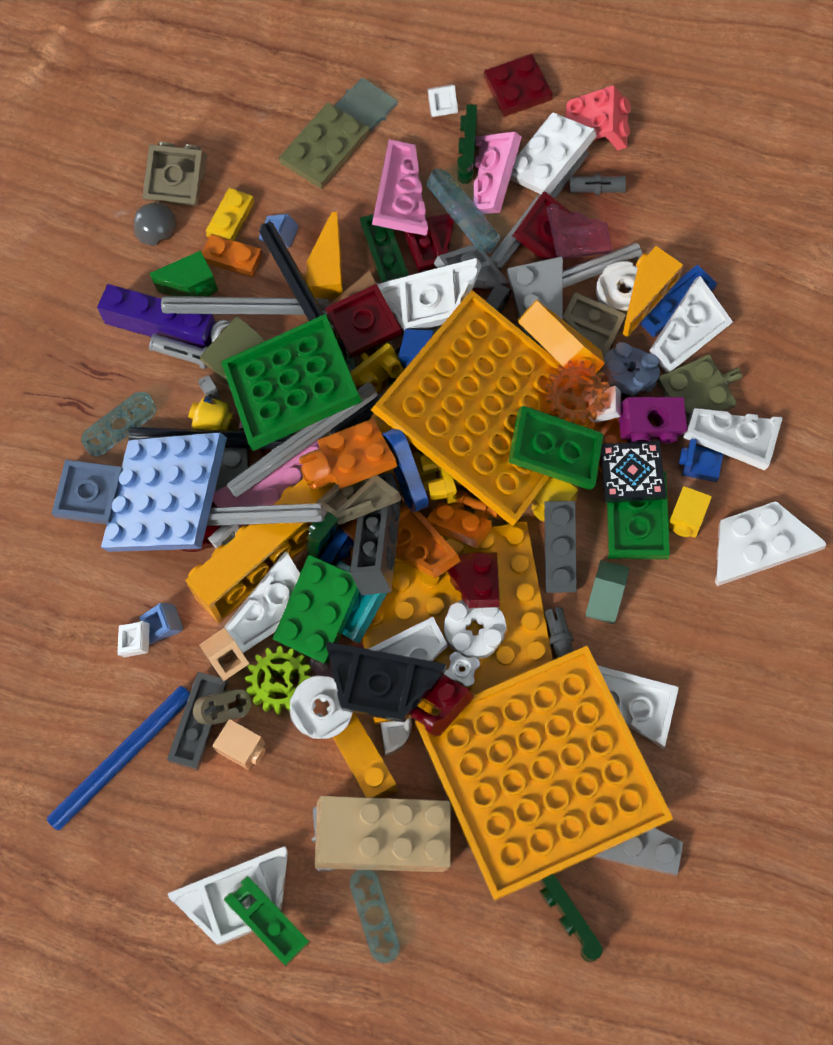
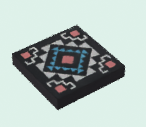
[600,441,666,503]

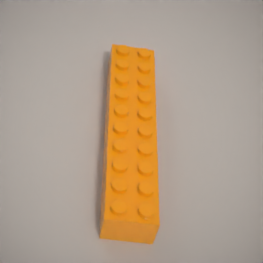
[185,413,419,624]

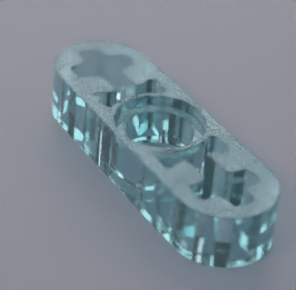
[81,392,156,456]
[350,870,400,964]

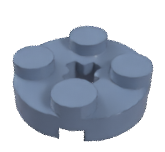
[601,342,660,395]

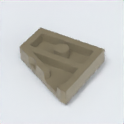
[563,292,627,357]
[316,475,402,525]

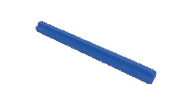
[47,685,190,830]

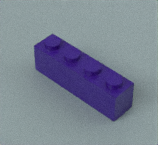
[97,284,215,348]

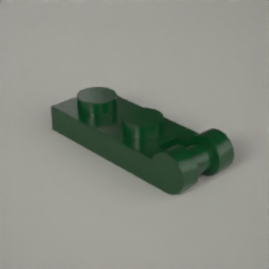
[457,104,477,184]
[539,874,603,962]

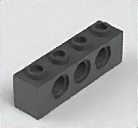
[350,473,402,595]

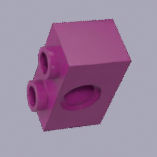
[619,397,687,443]

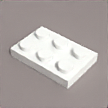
[510,112,597,194]

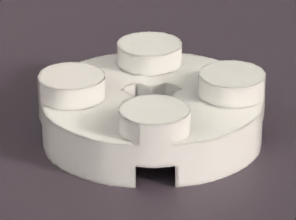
[596,261,638,316]
[444,599,506,660]
[290,676,352,739]

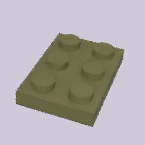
[279,102,370,189]

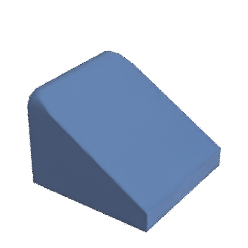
[258,214,298,247]
[139,603,184,644]

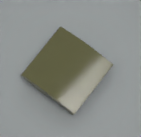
[200,316,265,387]

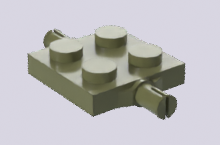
[657,354,743,423]

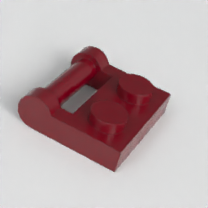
[410,674,474,737]

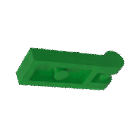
[224,875,310,967]

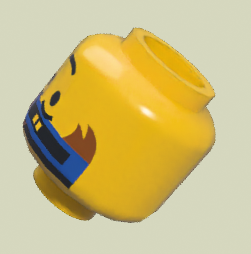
[188,396,233,430]

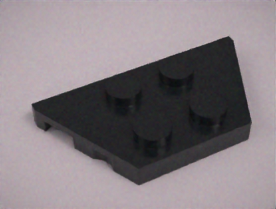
[326,642,446,723]

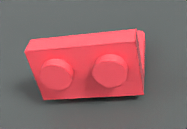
[566,85,631,150]

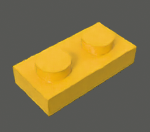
[205,188,255,241]

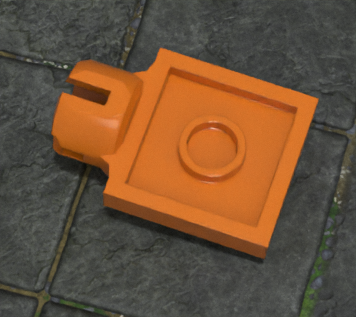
[299,419,397,490]

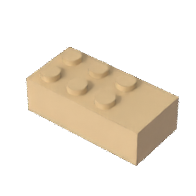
[315,796,450,872]

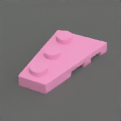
[473,132,522,214]

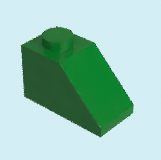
[149,251,218,297]

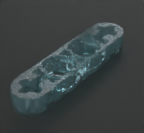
[426,169,500,253]

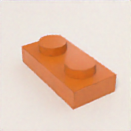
[202,234,263,277]

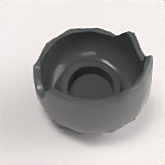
[133,202,176,246]

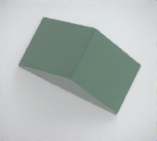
[585,560,630,625]

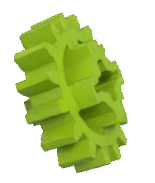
[245,646,312,715]

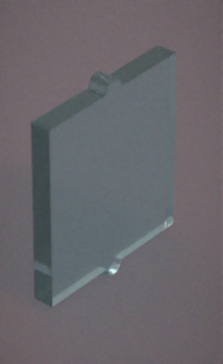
[334,77,398,132]

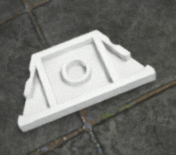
[377,258,481,331]
[715,501,827,586]
[168,846,288,945]

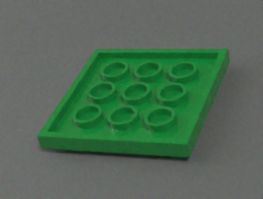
[221,314,362,451]

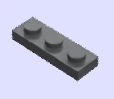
[544,501,577,593]
[167,672,229,771]

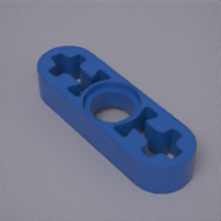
[382,429,429,513]

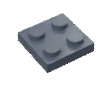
[51,460,123,525]

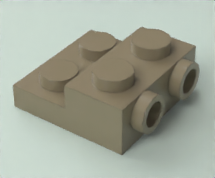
[142,141,207,207]

